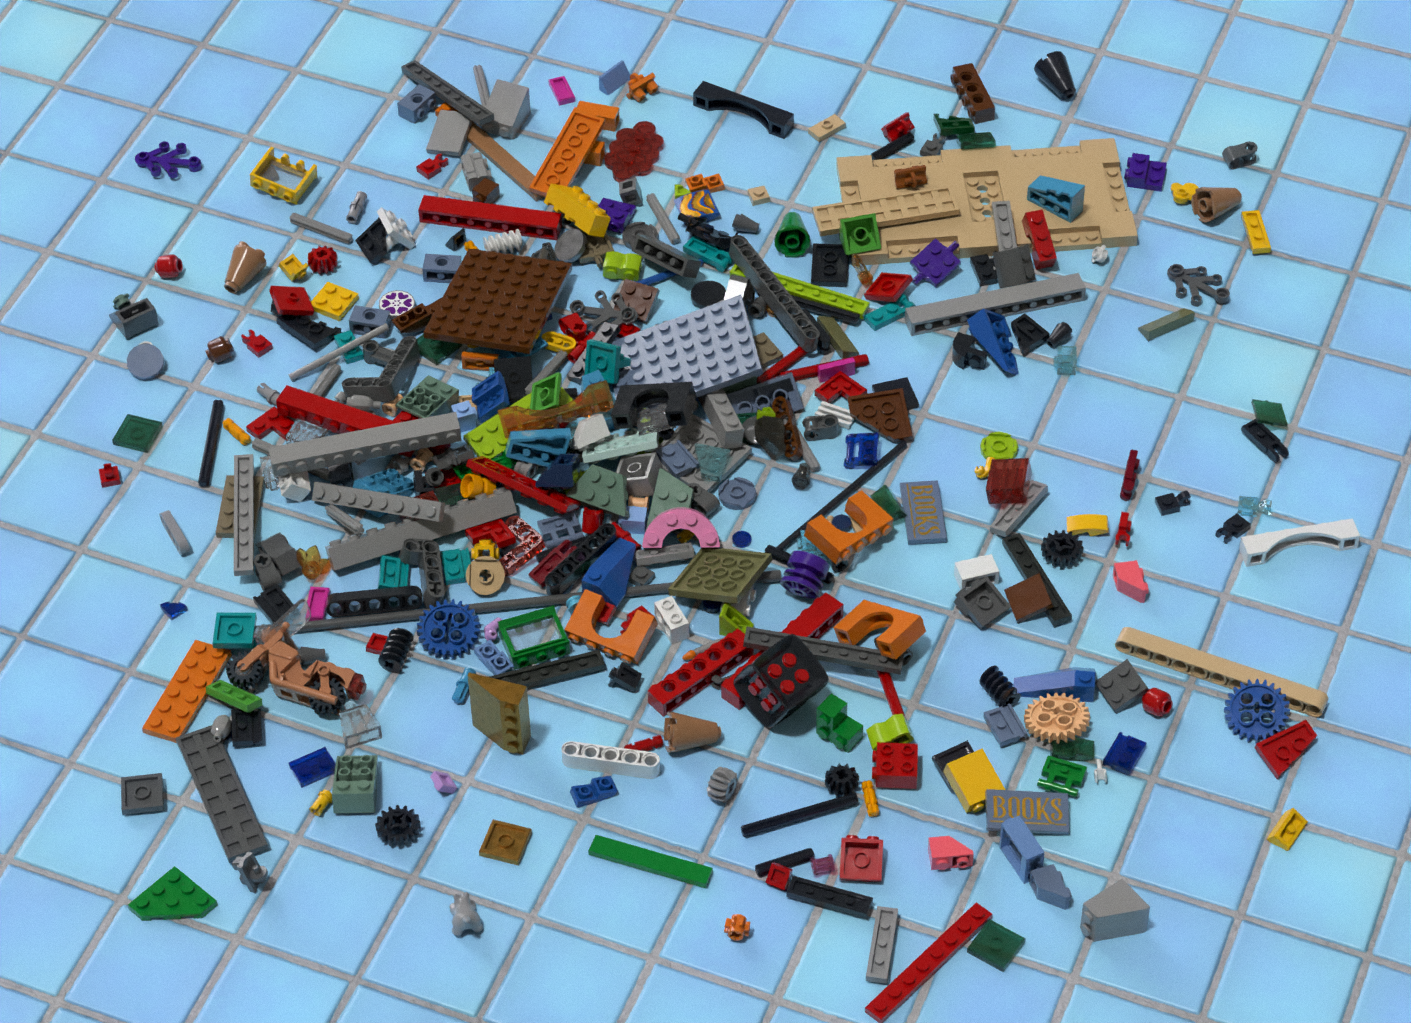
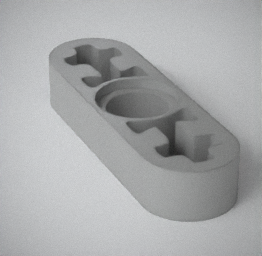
[159,510,190,555]

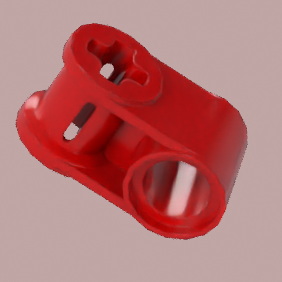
[558,312,587,344]
[582,507,604,534]

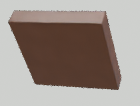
[1004,573,1054,623]

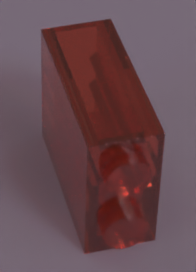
[986,458,1032,504]

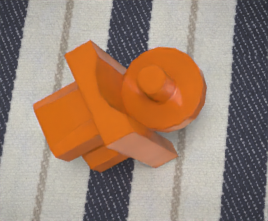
[626,72,658,102]

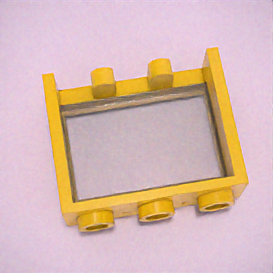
[250,147,317,205]

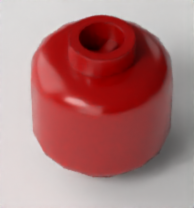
[154,254,183,279]
[1142,688,1173,717]

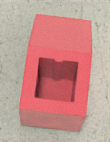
[1113,560,1149,603]
[928,836,974,870]

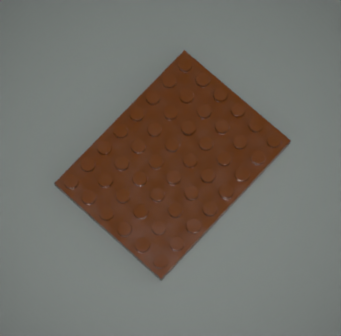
[423,248,572,354]

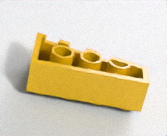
[544,183,611,238]

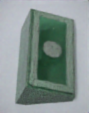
[871,484,907,521]

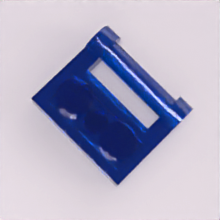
[843,432,879,469]

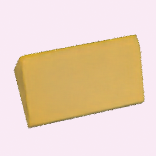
[1266,808,1308,851]

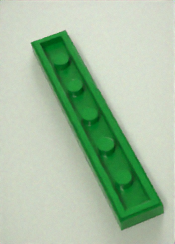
[588,835,713,888]

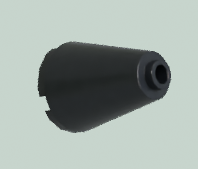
[1034,51,1076,99]

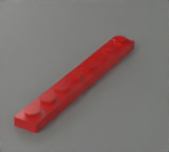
[865,902,992,1023]

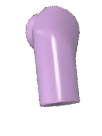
[484,617,502,642]

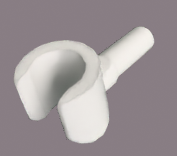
[1094,759,1107,783]

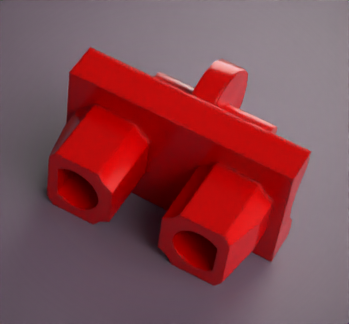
[881,112,915,142]

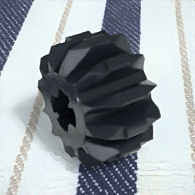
[825,763,859,797]

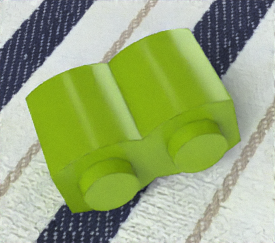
[603,251,642,281]
[866,714,914,751]

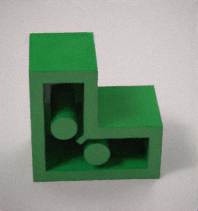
[816,693,863,753]

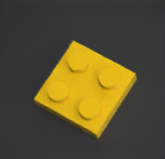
[311,282,359,321]

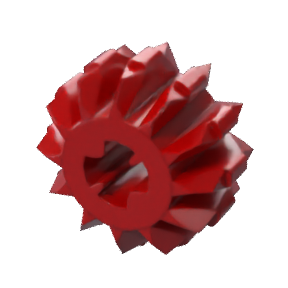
[307,245,338,275]

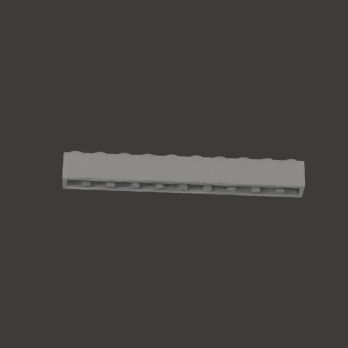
[905,273,1086,336]
[268,412,462,477]
[325,487,517,570]

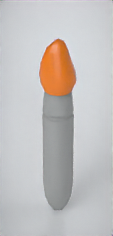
[682,638,723,660]

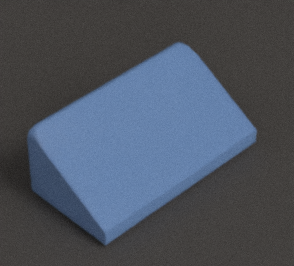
[599,60,630,95]

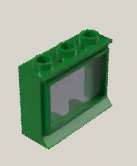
[498,605,570,670]

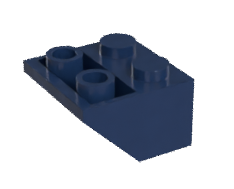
[535,454,580,489]

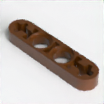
[772,396,803,461]

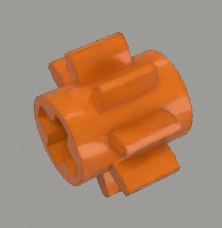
[724,914,750,941]

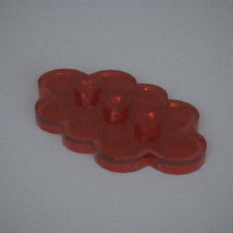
[604,121,664,182]

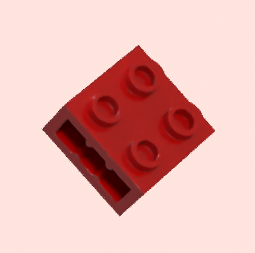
[872,742,918,789]

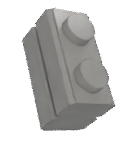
[461,152,492,192]

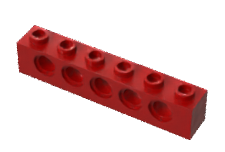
[647,629,754,717]

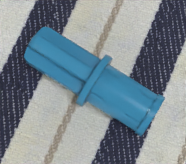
[452,667,476,704]

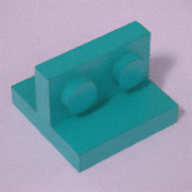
[584,339,631,384]
[212,612,257,648]

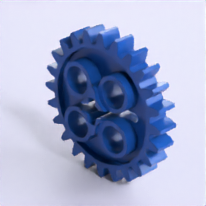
[417,599,481,660]
[1224,679,1290,743]

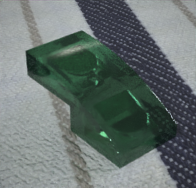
[1050,737,1094,761]

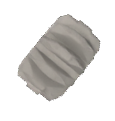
[707,767,738,803]

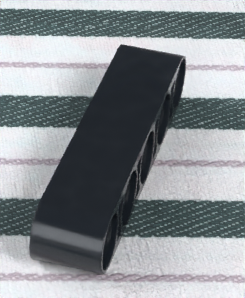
[545,523,617,595]
[326,586,422,617]

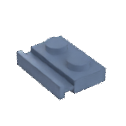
[656,440,699,479]
[983,704,1028,747]

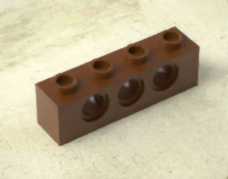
[950,63,995,124]

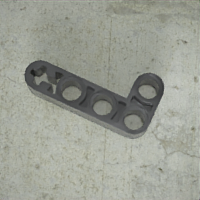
[399,538,445,608]

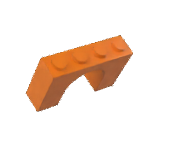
[574,101,620,166]
[804,490,894,564]
[564,589,658,665]
[833,600,926,660]

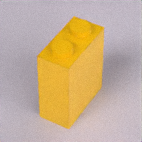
[943,748,1005,813]

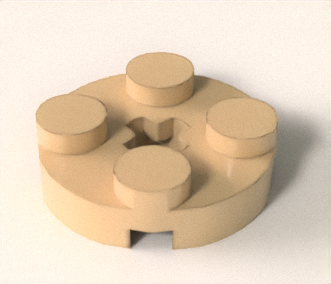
[466,556,505,595]

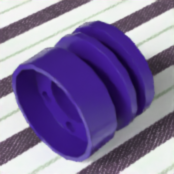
[780,551,830,599]

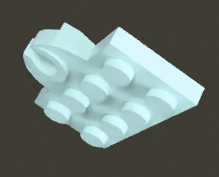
[582,427,659,464]

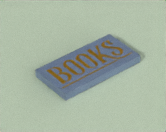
[900,480,947,545]
[985,789,1069,835]

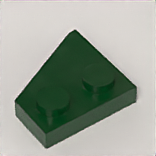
[933,114,975,136]

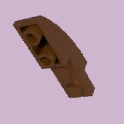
[391,298,442,333]

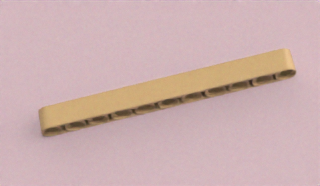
[1115,627,1329,717]

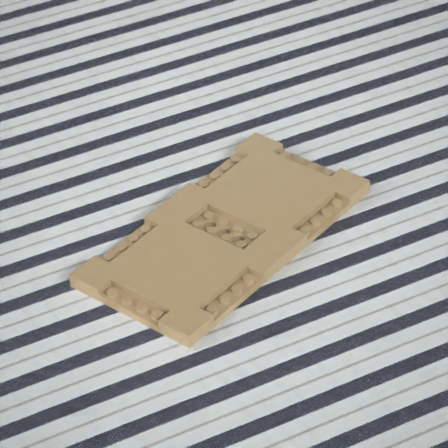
[836,138,1138,266]

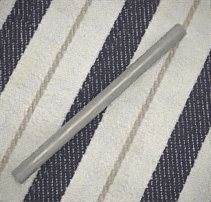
[288,323,389,381]

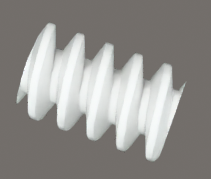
[483,229,522,254]

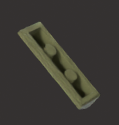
[1138,308,1195,341]
[817,316,859,359]

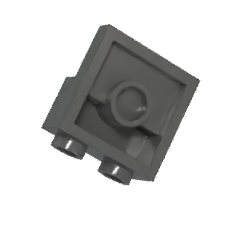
[954,576,1011,629]

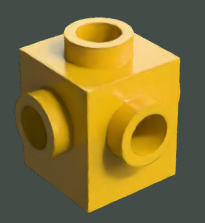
[471,540,500,560]

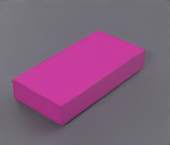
[548,76,575,106]
[818,357,855,383]
[304,587,330,621]

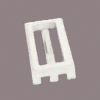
[815,401,855,429]

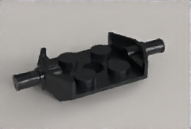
[678,213,738,250]

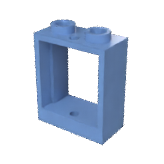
[999,815,1045,884]

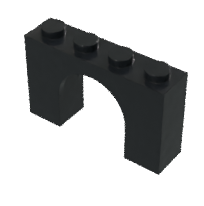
[611,382,696,429]

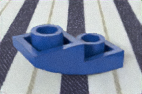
[570,776,617,807]

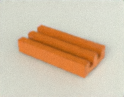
[461,351,499,371]

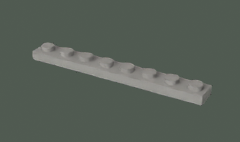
[234,454,254,576]
[312,482,445,522]

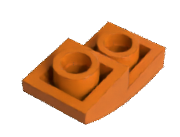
[685,173,725,193]

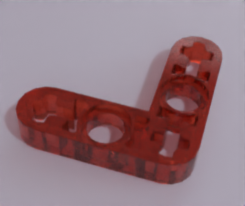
[499,516,545,576]

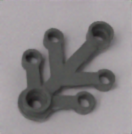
[1167,264,1230,307]
[570,290,638,334]

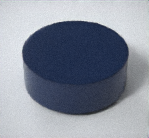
[832,514,851,532]

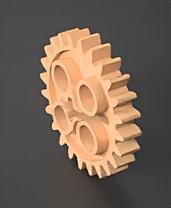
[1024,693,1090,744]

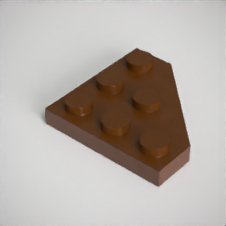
[847,388,913,443]

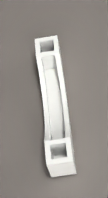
[1239,518,1360,567]

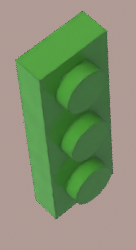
[206,680,262,712]

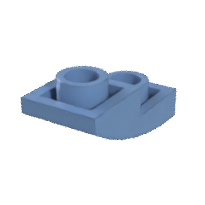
[474,639,514,675]

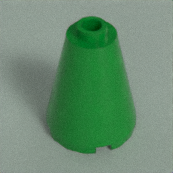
[774,212,810,257]

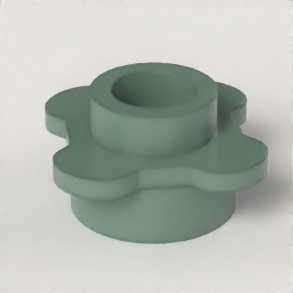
[113,293,131,310]

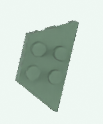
[566,464,629,518]
[646,468,694,530]

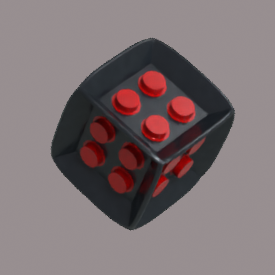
[733,634,829,728]

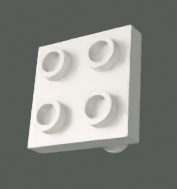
[377,207,415,252]

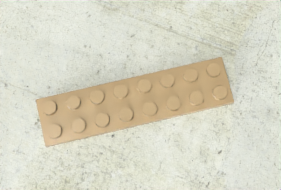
[812,185,959,236]

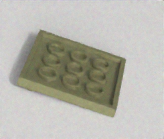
[668,547,773,604]

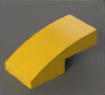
[1066,514,1109,537]

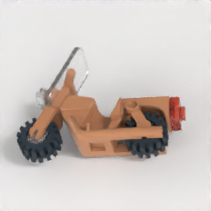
[226,599,367,716]

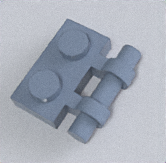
[537,511,584,549]

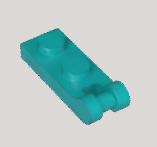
[683,236,733,272]
[864,294,916,331]

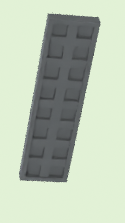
[175,725,268,863]

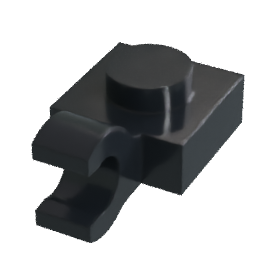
[1155,491,1191,516]

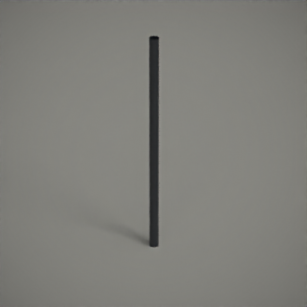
[777,441,907,551]

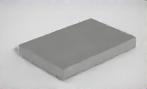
[426,110,472,156]

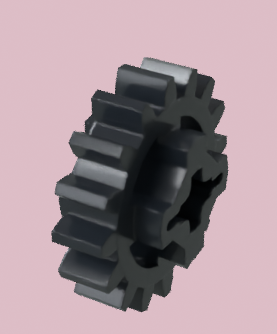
[1041,530,1084,568]
[375,805,421,847]

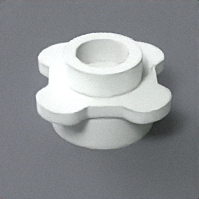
[1091,245,1108,263]

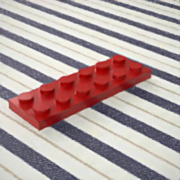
[466,456,581,514]

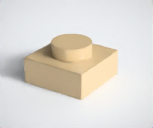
[748,186,770,206]

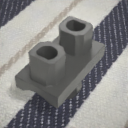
[232,852,268,893]

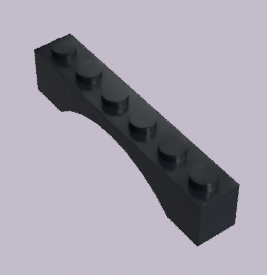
[693,81,794,139]

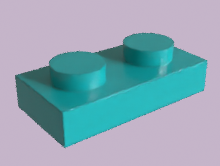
[334,330,364,364]

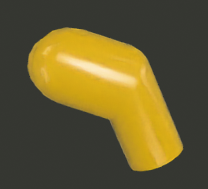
[974,457,996,479]

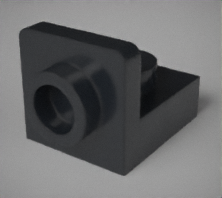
[413,470,435,500]
[608,662,642,692]

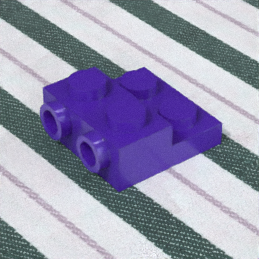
[1124,153,1167,192]
[598,198,636,234]

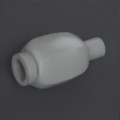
[346,395,381,412]
[211,715,232,742]

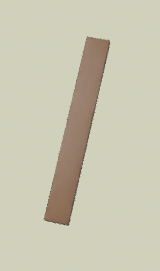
[466,121,544,202]

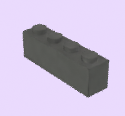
[632,234,702,278]

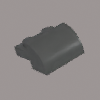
[992,244,1036,288]

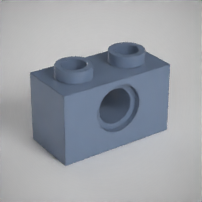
[397,84,436,124]
[422,254,462,283]
[349,305,391,339]

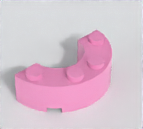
[642,507,720,548]

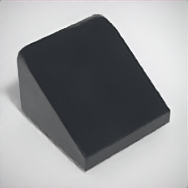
[445,228,466,251]

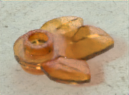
[852,253,873,286]
[296,545,331,580]

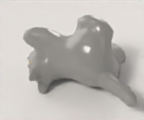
[450,892,483,936]

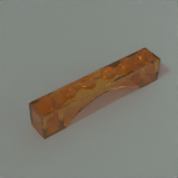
[498,380,614,438]

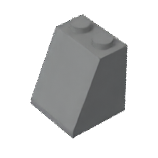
[482,79,531,139]
[1080,879,1150,942]

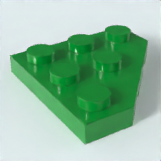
[128,866,218,921]

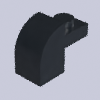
[952,332,987,370]

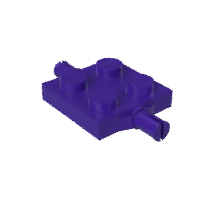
[910,238,961,287]

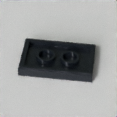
[811,243,849,287]

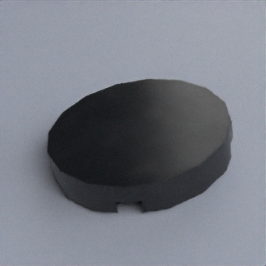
[691,280,726,309]

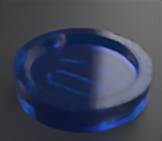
[732,531,752,548]

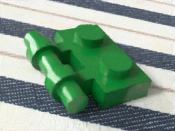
[1037,756,1087,798]

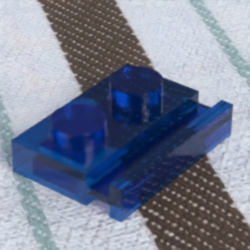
[1102,732,1147,776]
[288,747,336,788]

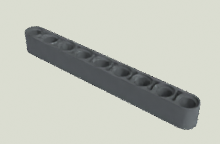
[729,235,820,352]

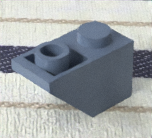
[1029,864,1072,910]

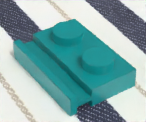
[440,547,471,585]
[377,555,409,589]

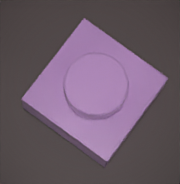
[430,771,457,794]

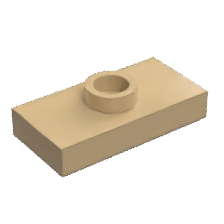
[808,114,846,142]

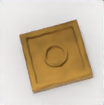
[479,819,532,866]

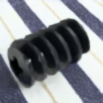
[378,628,414,673]
[979,665,1021,708]

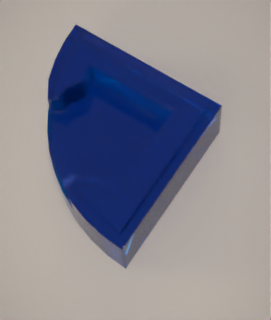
[160,602,188,620]

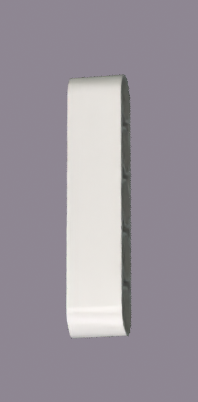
[562,741,660,779]

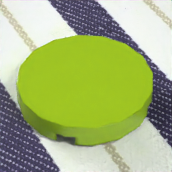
[980,432,1018,464]

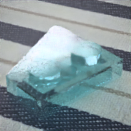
[695,443,730,482]

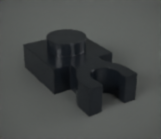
[1215,513,1251,544]

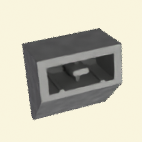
[109,298,158,339]

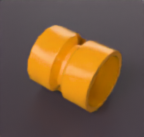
[460,474,496,499]

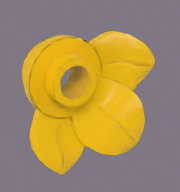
[1170,183,1199,204]

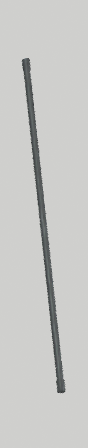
[255,570,781,638]

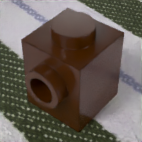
[472,178,500,204]

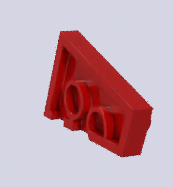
[1254,720,1317,779]

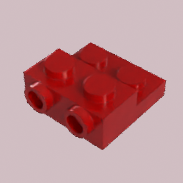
[839,835,883,882]

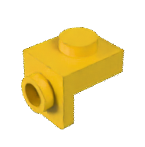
[278,254,309,282]

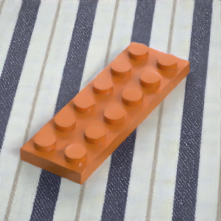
[529,109,606,197]
[142,640,232,743]

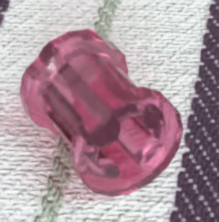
[810,854,835,876]

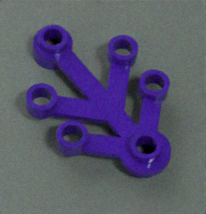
[135,141,202,178]

